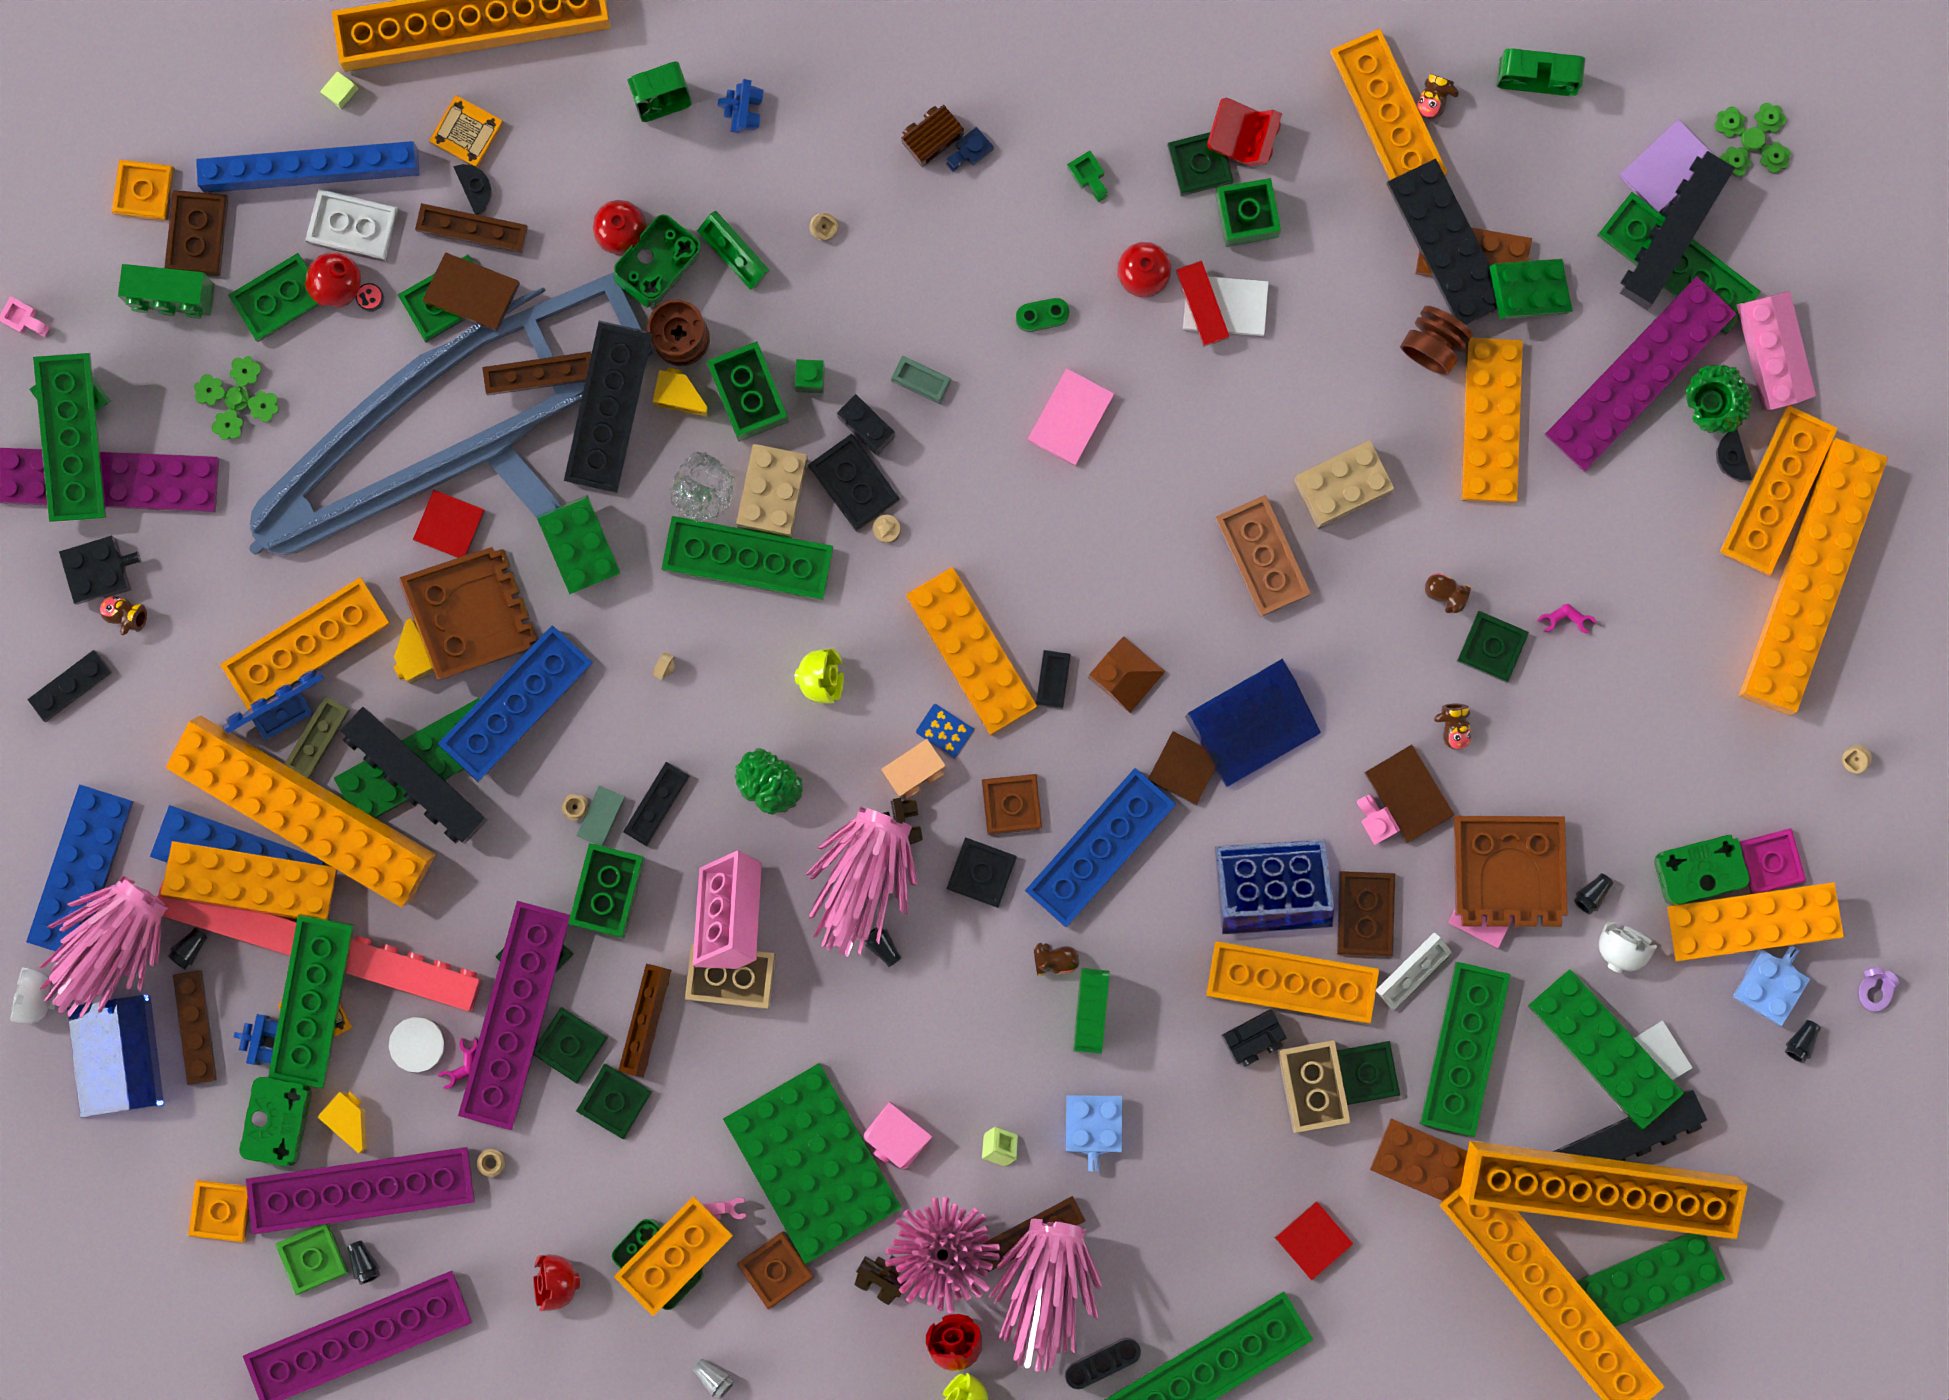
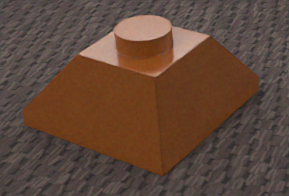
[1088,636,1165,713]

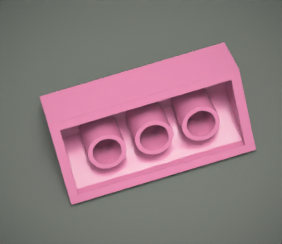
[1737,290,1816,410]
[693,850,762,969]

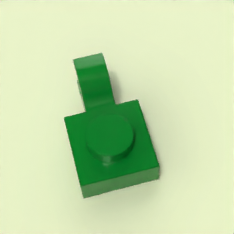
[1067,151,1108,202]

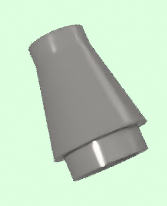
[692,1359,734,1399]

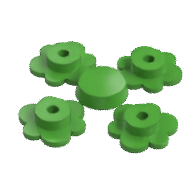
[1715,103,1791,177]
[194,356,279,440]

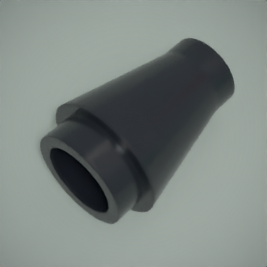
[1574,873,1614,914]
[168,927,208,970]
[865,927,901,967]
[1785,1020,1821,1063]
[347,1240,380,1285]

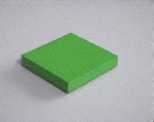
[275,1223,349,1295]

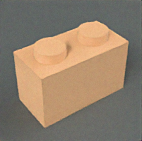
[881,739,946,799]

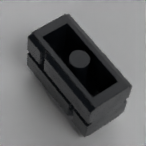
[837,394,895,456]
[1221,1009,1287,1067]

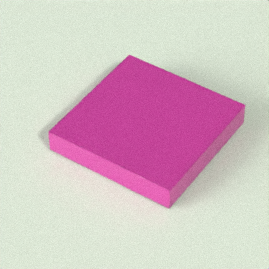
[1740,828,1806,894]

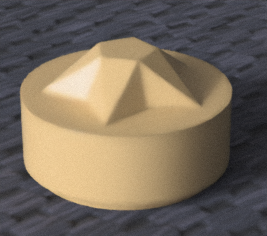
[809,213,838,240]
[873,515,900,543]
[653,652,675,680]
[1842,745,1872,774]

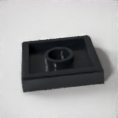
[946,837,1017,908]

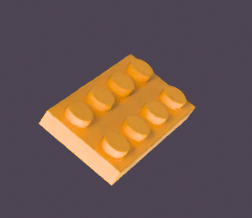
[614,1196,733,1316]

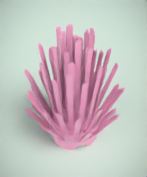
[805,807,918,957]
[39,875,168,1018]
[885,1197,1000,1313]
[988,1219,1102,1372]

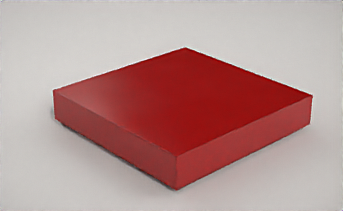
[413,489,485,558]
[1274,1201,1353,1280]

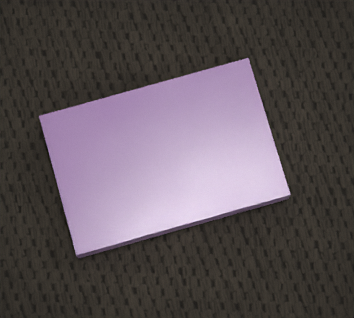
[1619,119,1711,212]

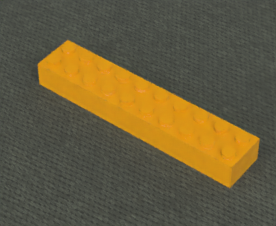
[331,0,611,72]
[1738,438,1888,716]
[165,715,436,908]
[1459,1141,1748,1239]

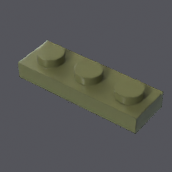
[284,696,350,779]

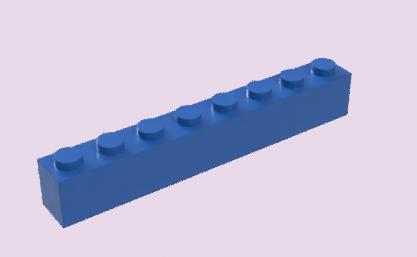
[196,141,420,193]

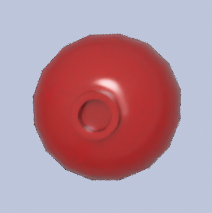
[592,200,647,256]
[1117,242,1171,297]
[305,252,361,308]
[533,1254,580,1311]
[926,1314,982,1371]

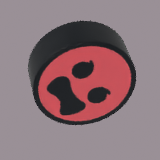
[356,283,384,312]

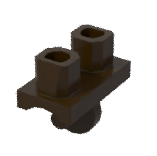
[882,798,923,845]
[854,1255,907,1305]

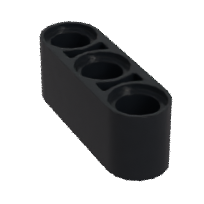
[1065,1337,1141,1390]

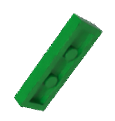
[697,211,770,290]

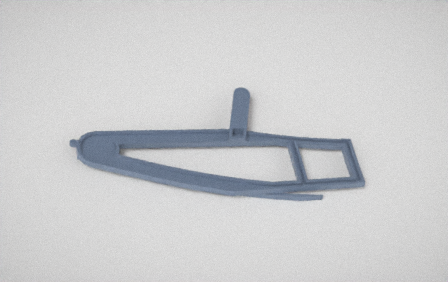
[249,272,653,556]

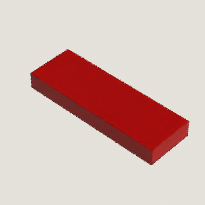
[1176,261,1230,347]

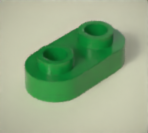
[1016,298,1070,332]

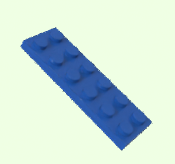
[438,625,593,782]
[1025,768,1176,928]
[26,784,134,954]
[150,805,325,865]

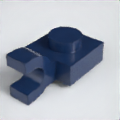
[946,126,994,172]

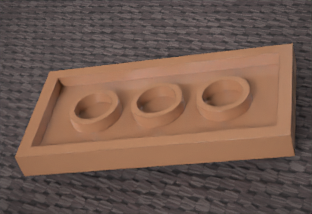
[1215,495,1311,617]

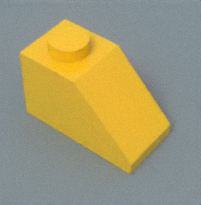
[652,368,709,417]
[393,618,434,684]
[318,1091,367,1154]

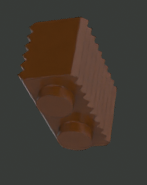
[901,104,964,167]

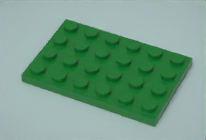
[723,1063,902,1264]

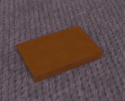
[164,190,228,276]
[423,252,520,332]
[1364,744,1455,843]
[1337,871,1395,956]

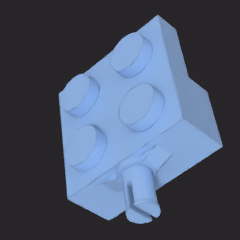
[1732,945,1810,1026]
[1065,1095,1122,1171]

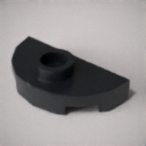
[453,164,492,215]
[1716,429,1752,482]

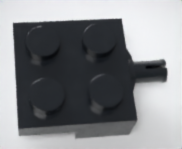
[59,535,141,605]

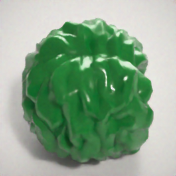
[1685,365,1752,434]
[734,748,803,815]

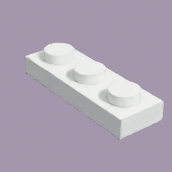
[1375,933,1452,1010]

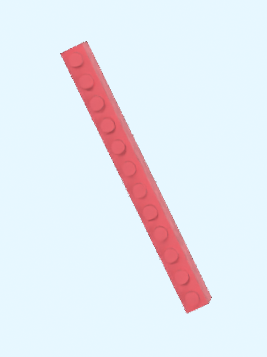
[157,881,483,1012]

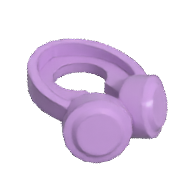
[1858,967,1900,1011]

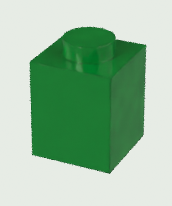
[795,359,825,393]

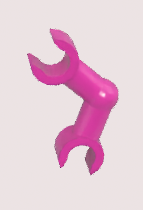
[1537,604,1597,634]
[438,1037,478,1089]

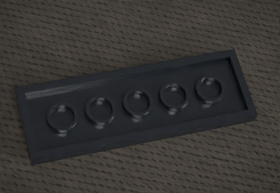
[1386,159,1498,325]
[564,320,653,493]

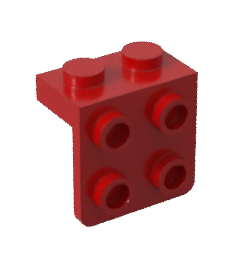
[1207,97,1282,167]

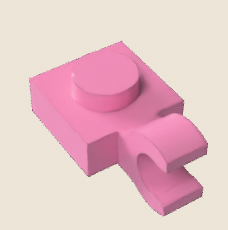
[0,297,51,338]
[1357,794,1400,845]
[703,1197,747,1219]

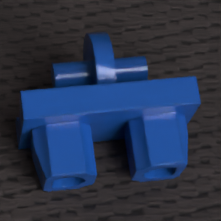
[717,79,764,133]
[234,1014,278,1065]

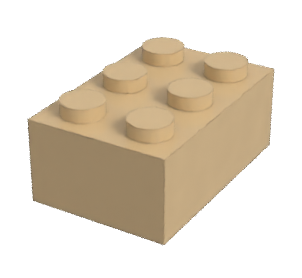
[1293,440,1394,529]
[736,444,808,538]
[685,944,776,1009]
[1277,1040,1351,1133]

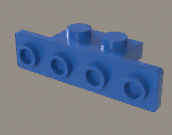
[223,670,324,741]

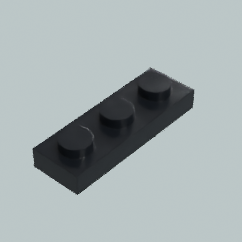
[27,650,112,722]

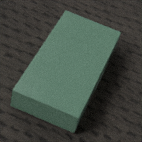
[891,355,951,404]
[577,786,625,846]

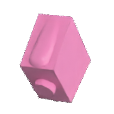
[864,1102,933,1169]

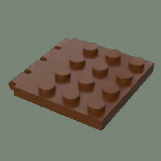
[399,547,538,682]
[1453,816,1568,927]

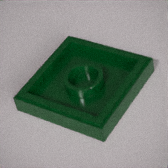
[1167,132,1234,196]
[1457,611,1529,683]
[533,1007,608,1084]
[1337,1041,1400,1105]
[576,1063,653,1140]

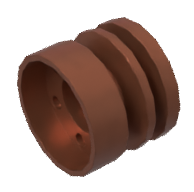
[647,299,710,366]
[1400,306,1473,376]

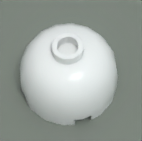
[1599,922,1657,973]
[10,967,57,1024]

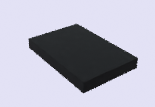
[808,433,900,531]

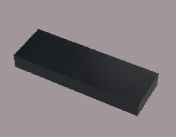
[623,762,690,847]

